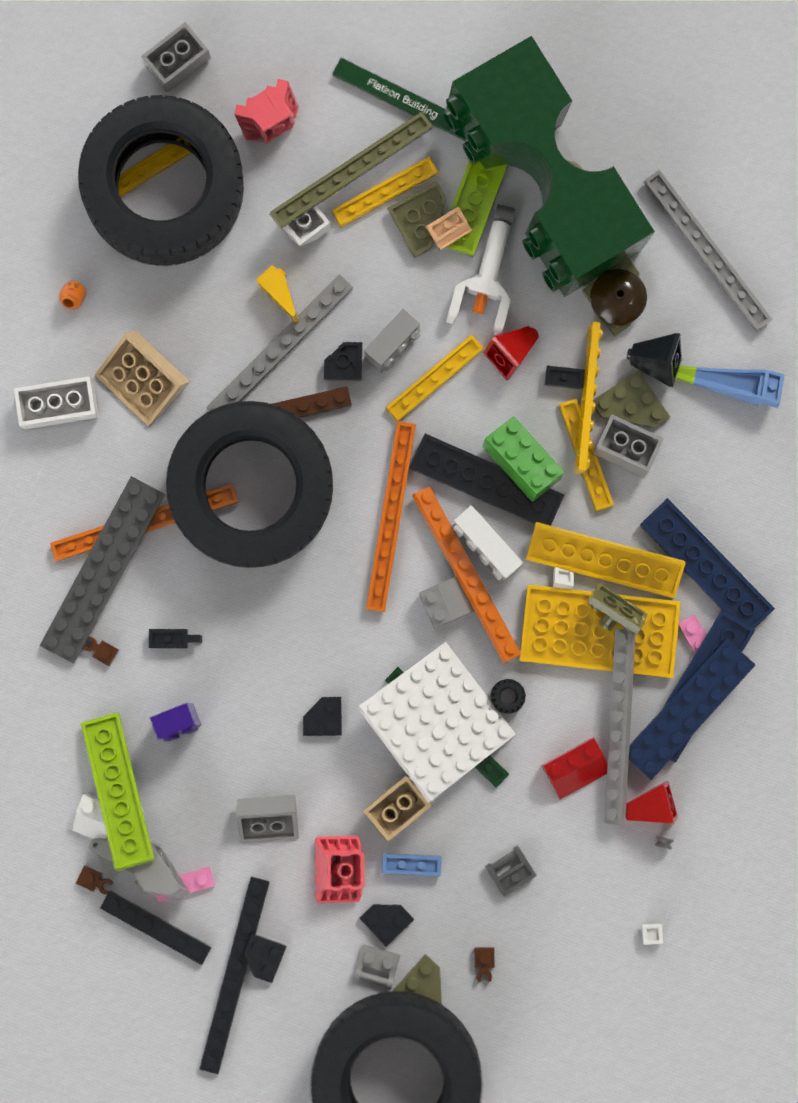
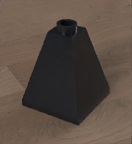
[627,333,682,387]

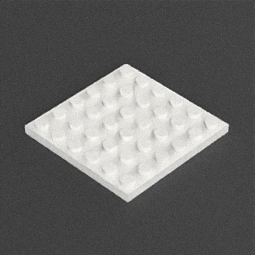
[357,642,516,803]

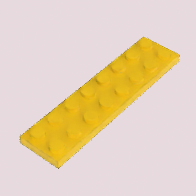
[526,522,686,599]

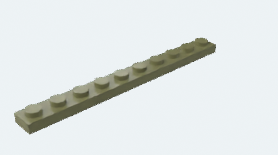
[270,112,433,229]

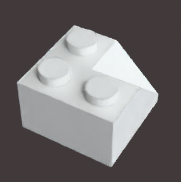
[283,206,331,246]

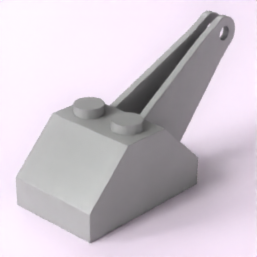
[89,839,191,900]

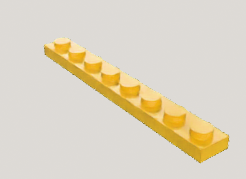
[574,322,602,474]

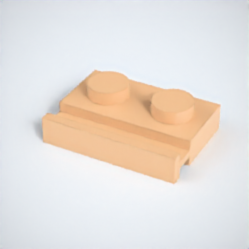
[425,206,472,250]

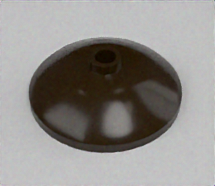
[590,269,647,326]

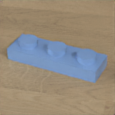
[382,853,441,876]

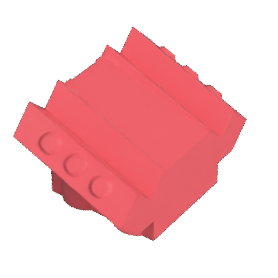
[234,79,299,143]
[314,836,365,903]

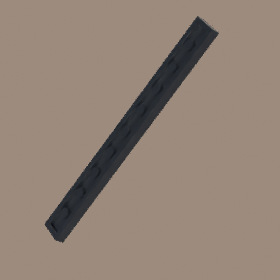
[199,876,270,1075]

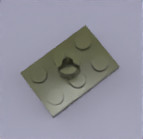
[588,583,647,634]

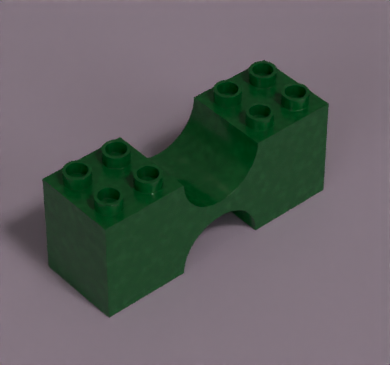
[443,36,655,297]

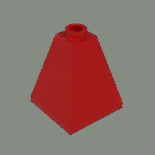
[483,326,539,381]
[626,781,678,824]

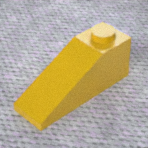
[256,265,299,324]

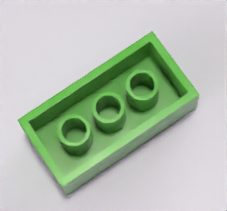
[482,416,564,502]

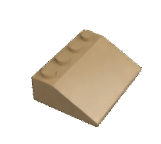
[95,330,190,426]

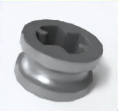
[655,836,674,849]

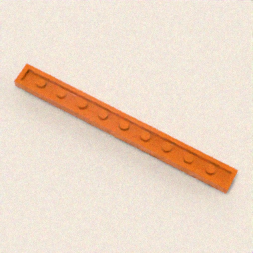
[366,421,416,612]
[50,484,239,562]
[412,486,521,664]

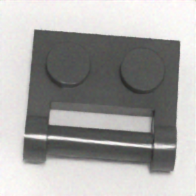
[485,845,537,896]

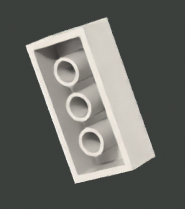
[14,376,99,430]
[453,505,523,581]

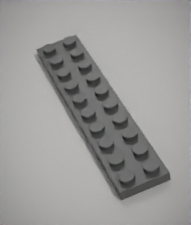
[39,476,166,664]

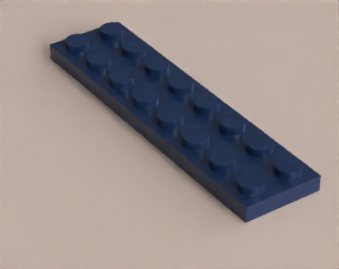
[639,498,775,629]
[662,610,755,763]
[629,639,756,780]

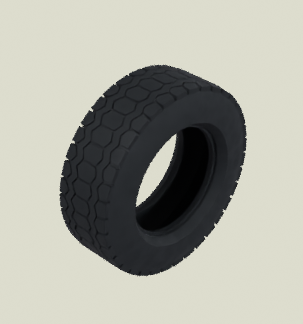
[78,95,244,266]
[166,401,333,568]
[310,991,482,1103]

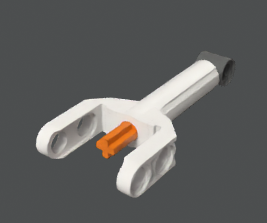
[446,204,516,336]

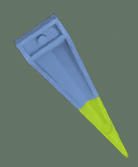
[676,366,784,408]

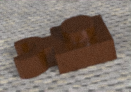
[83,636,119,667]
[75,865,113,894]
[475,947,494,982]

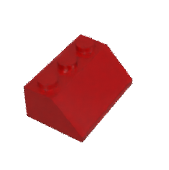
[541,738,608,799]

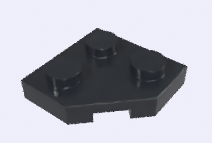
[324,342,363,381]
[303,697,342,736]
[359,904,414,947]
[243,932,287,983]

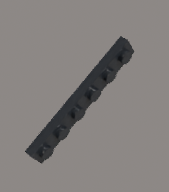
[100,890,212,965]

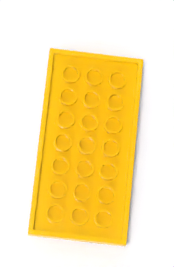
[519,584,681,678]

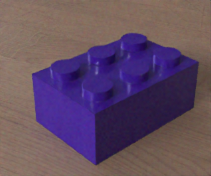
[150,703,201,742]

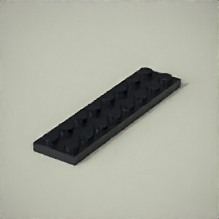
[409,433,565,526]

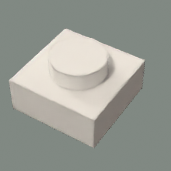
[553,567,574,589]
[641,923,663,945]

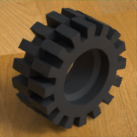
[490,679,526,714]

